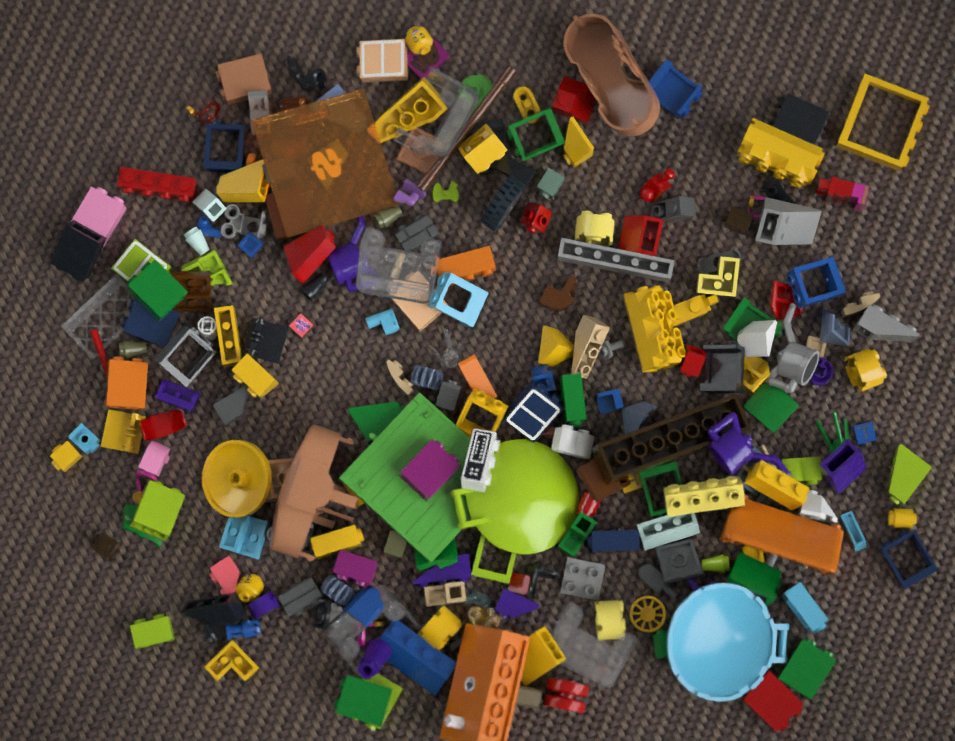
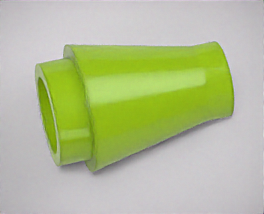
[702,554,730,573]

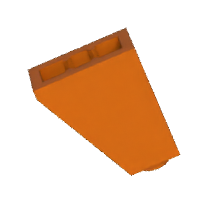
[458,354,498,408]

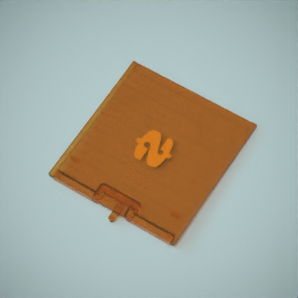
[251,88,399,238]

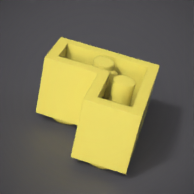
[696,256,740,297]

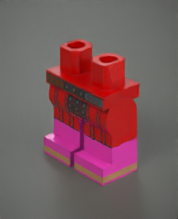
[816,176,870,212]

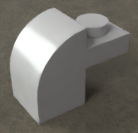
[248,90,271,135]

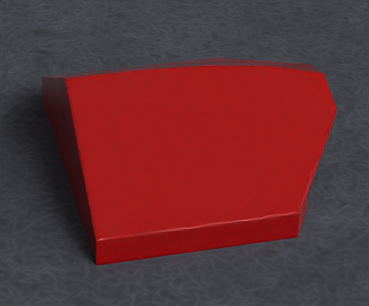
[770,281,803,320]

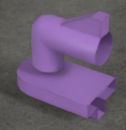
[393,179,426,206]

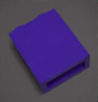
[819,439,867,494]

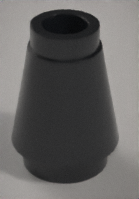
[301,273,329,301]

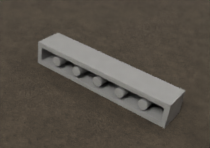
[557,238,675,283]

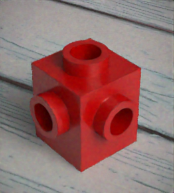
[519,202,553,234]

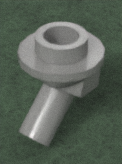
[598,340,624,360]

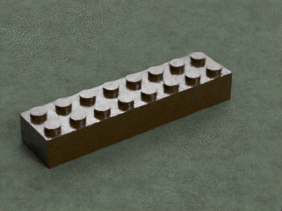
[592,393,751,485]

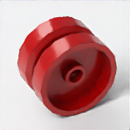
[542,678,589,714]

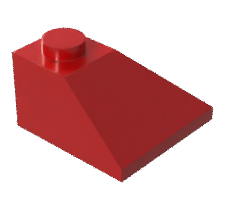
[552,76,596,124]

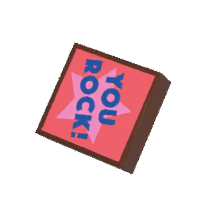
[288,312,315,339]

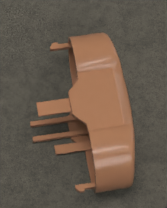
[563,14,660,137]
[269,424,358,562]

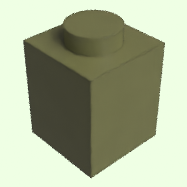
[384,530,408,559]

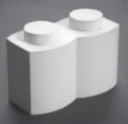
[551,425,594,459]

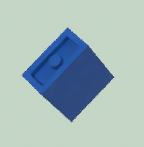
[649,59,703,120]

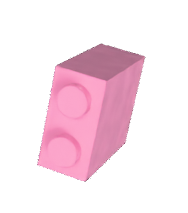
[71,187,127,247]

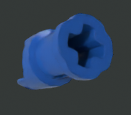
[226,620,261,640]

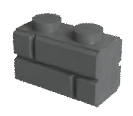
[395,214,439,256]
[277,577,323,618]

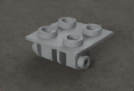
[560,557,606,600]

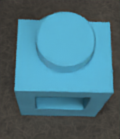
[68,423,101,455]

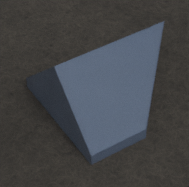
[820,307,850,347]
[622,401,657,434]

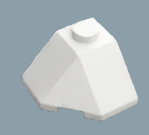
[797,490,838,524]

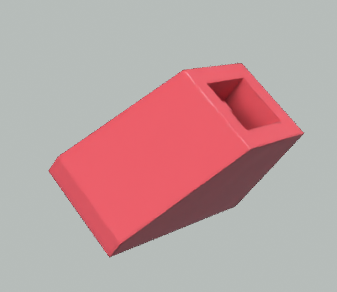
[209,556,241,595]

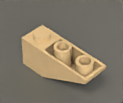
[571,315,610,379]

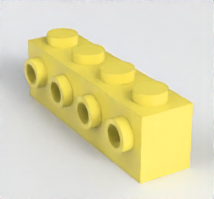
[663,476,745,517]

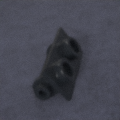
[761,177,797,204]

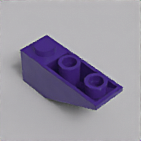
[413,554,472,588]

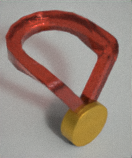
[185,101,220,125]

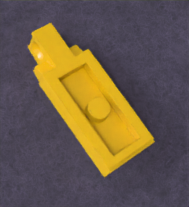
[671,294,719,327]

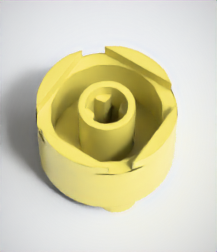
[574,211,615,247]
[595,600,625,641]

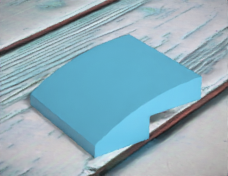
[219,516,270,560]

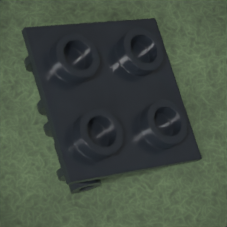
[242,318,289,364]

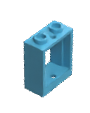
[780,582,828,633]

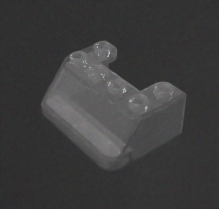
[356,228,442,304]
[551,601,638,688]

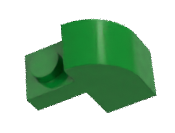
[557,512,597,558]

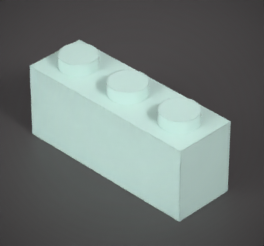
[637,513,700,550]

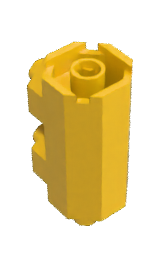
[736,118,825,188]
[623,285,686,373]

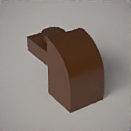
[539,275,578,312]

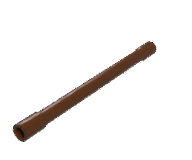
[416,65,517,192]

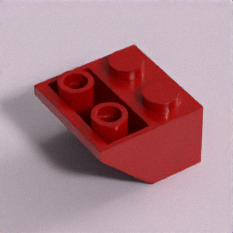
[618,215,664,257]

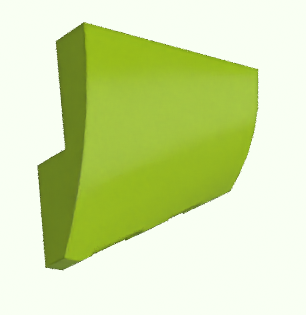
[181,249,232,286]

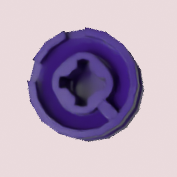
[808,357,833,386]

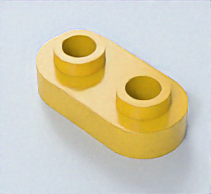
[514,87,540,124]

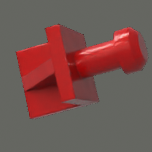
[640,168,675,203]

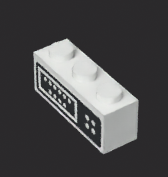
[461,428,500,492]

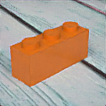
[434,246,496,286]

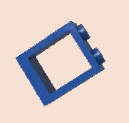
[786,257,846,309]

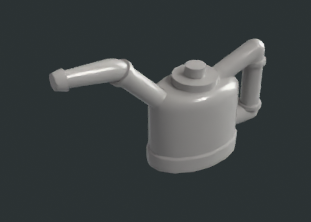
[764,303,820,393]

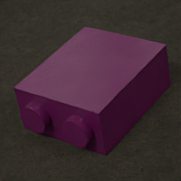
[398,439,461,502]

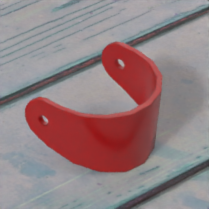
[139,410,187,441]

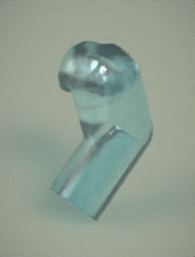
[463,591,491,608]

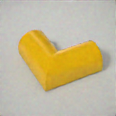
[204,640,259,681]

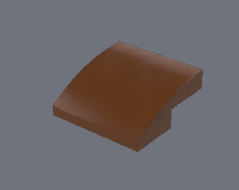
[171,271,212,312]

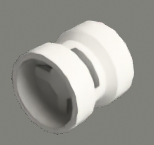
[198,316,218,341]

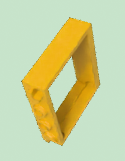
[836,74,930,171]

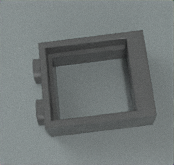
[154,325,217,387]

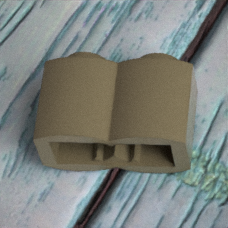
[515,686,542,710]

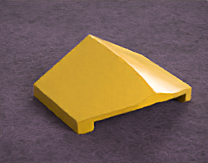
[743,355,770,392]

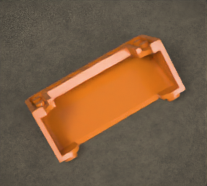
[719,494,844,576]

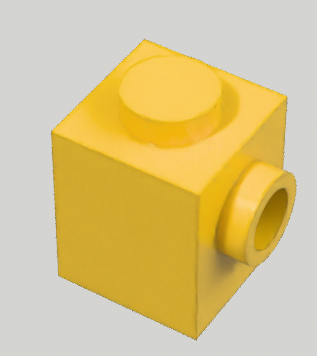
[50,441,83,472]

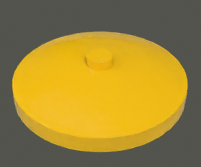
[202,440,272,517]

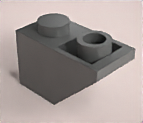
[651,196,696,222]
[436,380,461,413]
[213,385,249,427]

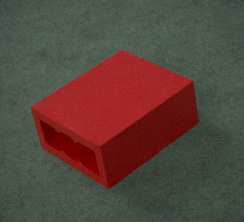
[741,671,804,732]

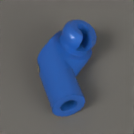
[197,216,222,238]

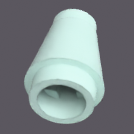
[184,227,210,256]

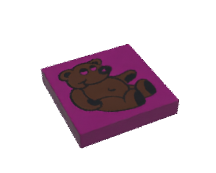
[407,35,450,80]

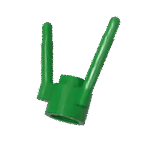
[816,411,849,452]

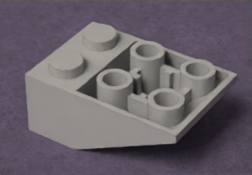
[755,197,822,245]
[853,304,920,342]

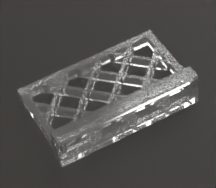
[61,274,136,360]

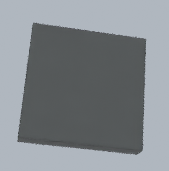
[655,539,703,584]

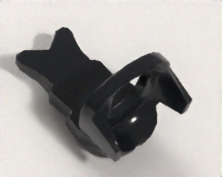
[287,55,326,92]
[313,599,358,630]

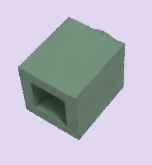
[536,168,565,200]

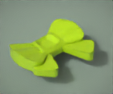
[433,181,459,203]

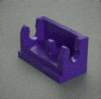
[155,380,201,413]

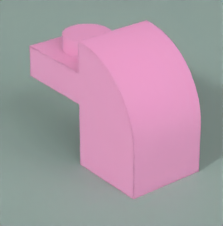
[139,441,171,476]

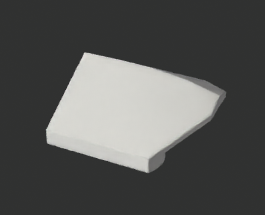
[737,320,777,357]

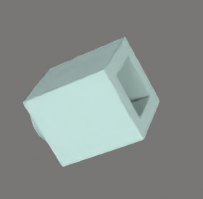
[193,189,227,222]

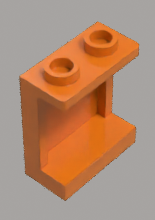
[104,357,148,410]

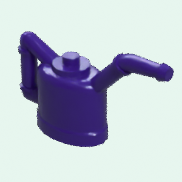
[327,203,380,292]
[708,412,791,476]

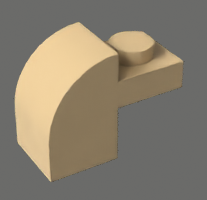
[424,581,466,607]

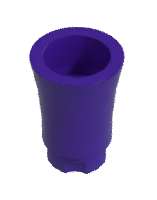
[358,639,392,679]

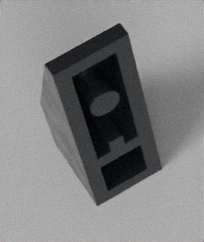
[180,592,245,625]

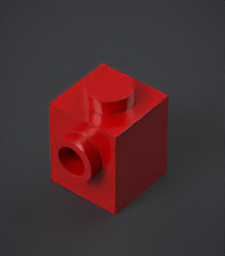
[679,344,706,377]

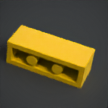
[214,305,242,368]
[744,460,809,510]

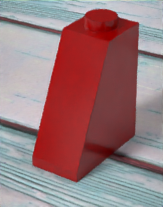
[284,224,336,283]

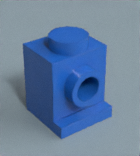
[532,364,556,392]

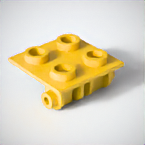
[101,409,146,454]

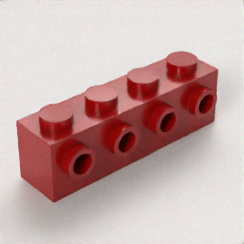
[117,167,198,202]

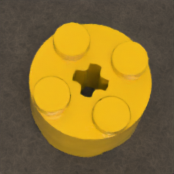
[845,348,887,392]
[418,605,463,651]

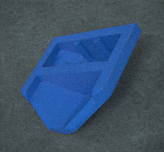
[342,586,384,628]

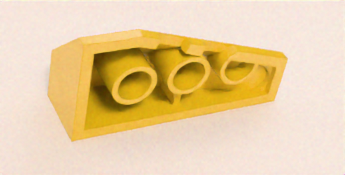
[366,77,448,144]

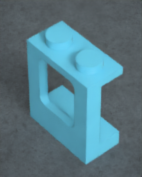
[428,272,488,327]

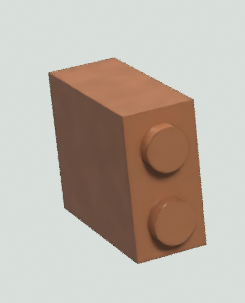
[216,53,272,105]

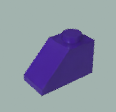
[495,589,540,620]

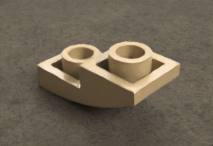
[841,291,880,318]
[386,359,414,397]

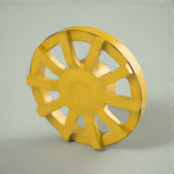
[630,596,666,632]

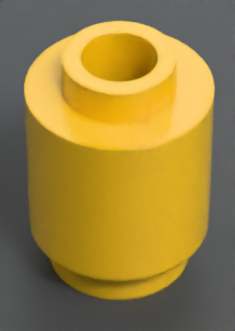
[888,508,917,528]

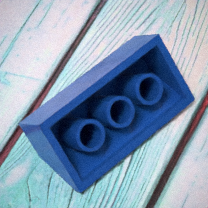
[380,618,456,696]

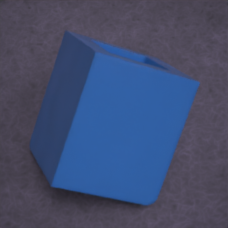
[596,389,623,414]

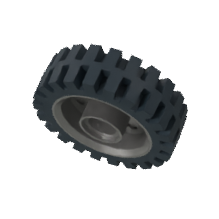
[481,176,526,232]

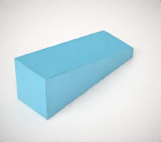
[841,511,866,552]

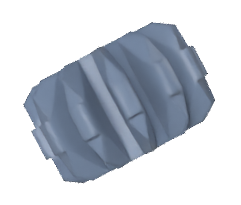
[411,365,443,391]
[321,575,355,605]

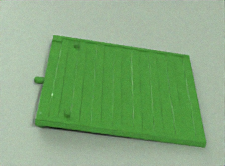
[339,392,471,563]

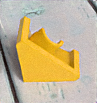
[538,326,574,367]

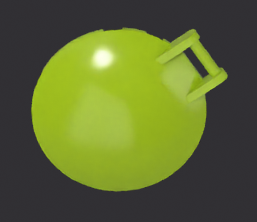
[450,439,579,555]

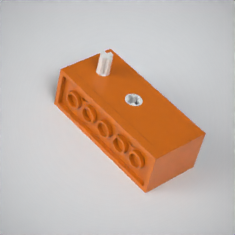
[439,623,530,741]

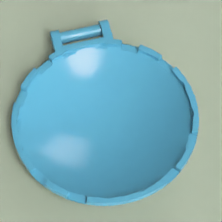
[667,583,790,701]

